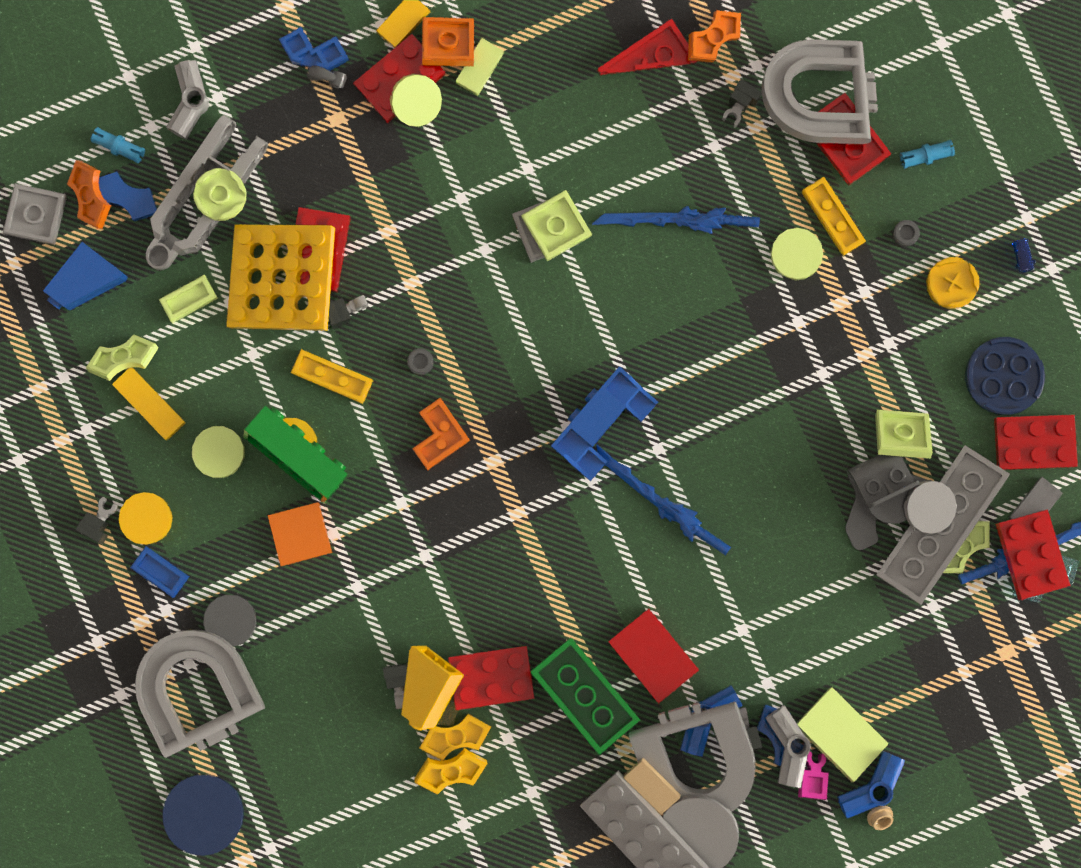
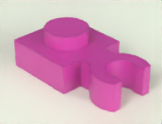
[798,752,828,800]

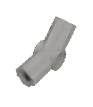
[166,60,209,140]
[765,705,811,788]

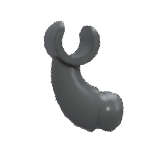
[306,65,347,89]

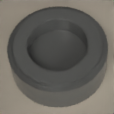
[892,220,920,247]
[407,348,434,375]

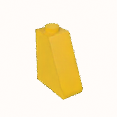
[401,646,464,730]

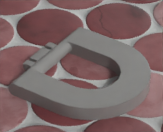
[761,40,878,144]
[135,630,265,758]
[628,702,756,812]

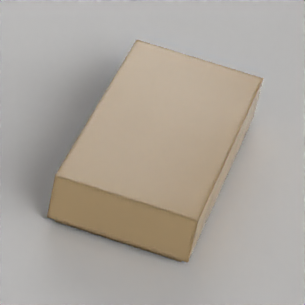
[623,758,681,815]

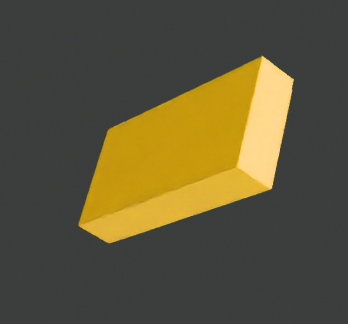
[376,0,430,48]

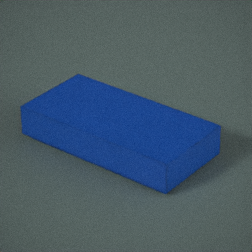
[130,546,190,598]

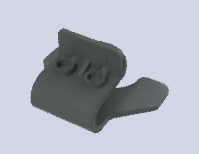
[845,455,927,550]

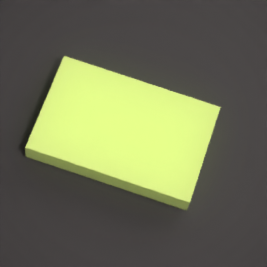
[797,687,888,782]

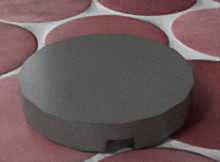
[203,595,257,647]

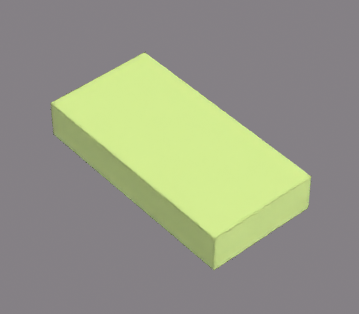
[456,38,504,96]
[159,275,218,323]

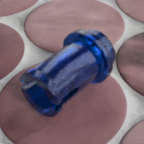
[1012,238,1036,273]

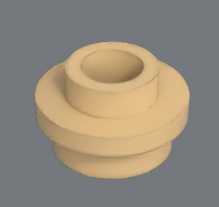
[867,806,893,830]

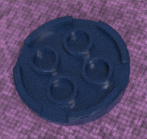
[965,337,1045,415]
[163,774,244,856]

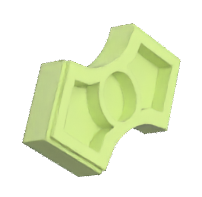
[86,335,158,381]
[943,521,990,574]

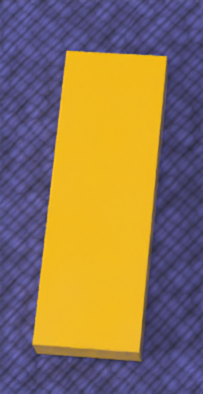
[801,177,866,256]
[291,349,373,404]
[112,367,186,441]

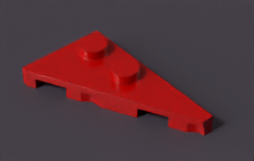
[597,19,697,75]

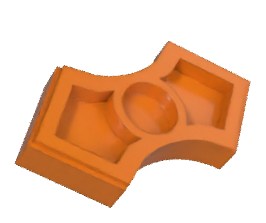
[688,10,741,63]
[67,160,111,229]

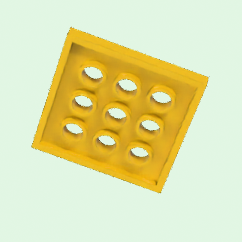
[227,225,335,331]

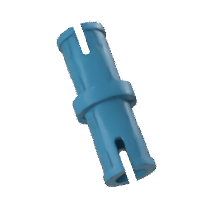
[91,127,145,164]
[900,140,955,169]

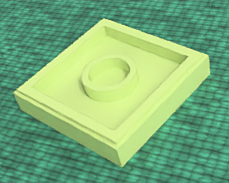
[521,190,592,261]
[875,410,933,459]

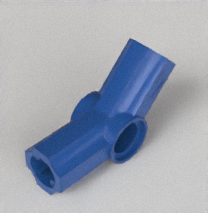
[680,685,743,756]
[837,751,905,818]

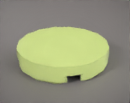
[390,74,442,127]
[194,168,246,221]
[771,228,823,280]
[192,426,245,478]

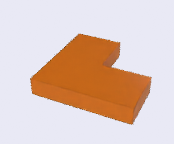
[412,398,470,470]

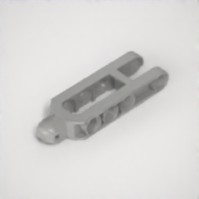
[146,115,268,270]

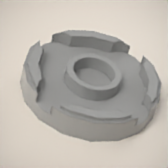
[904,480,957,534]

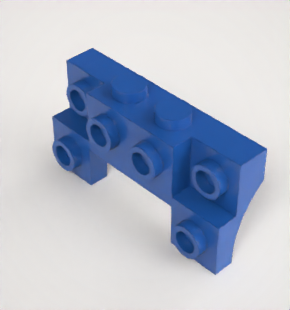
[551,366,658,482]

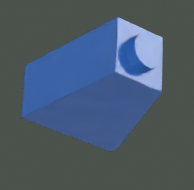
[43,242,128,311]

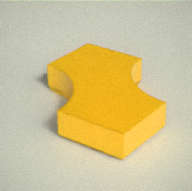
[420,714,491,760]
[414,748,487,794]

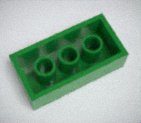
[243,406,348,504]
[530,637,640,755]

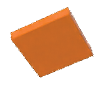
[422,17,474,67]
[268,502,332,566]

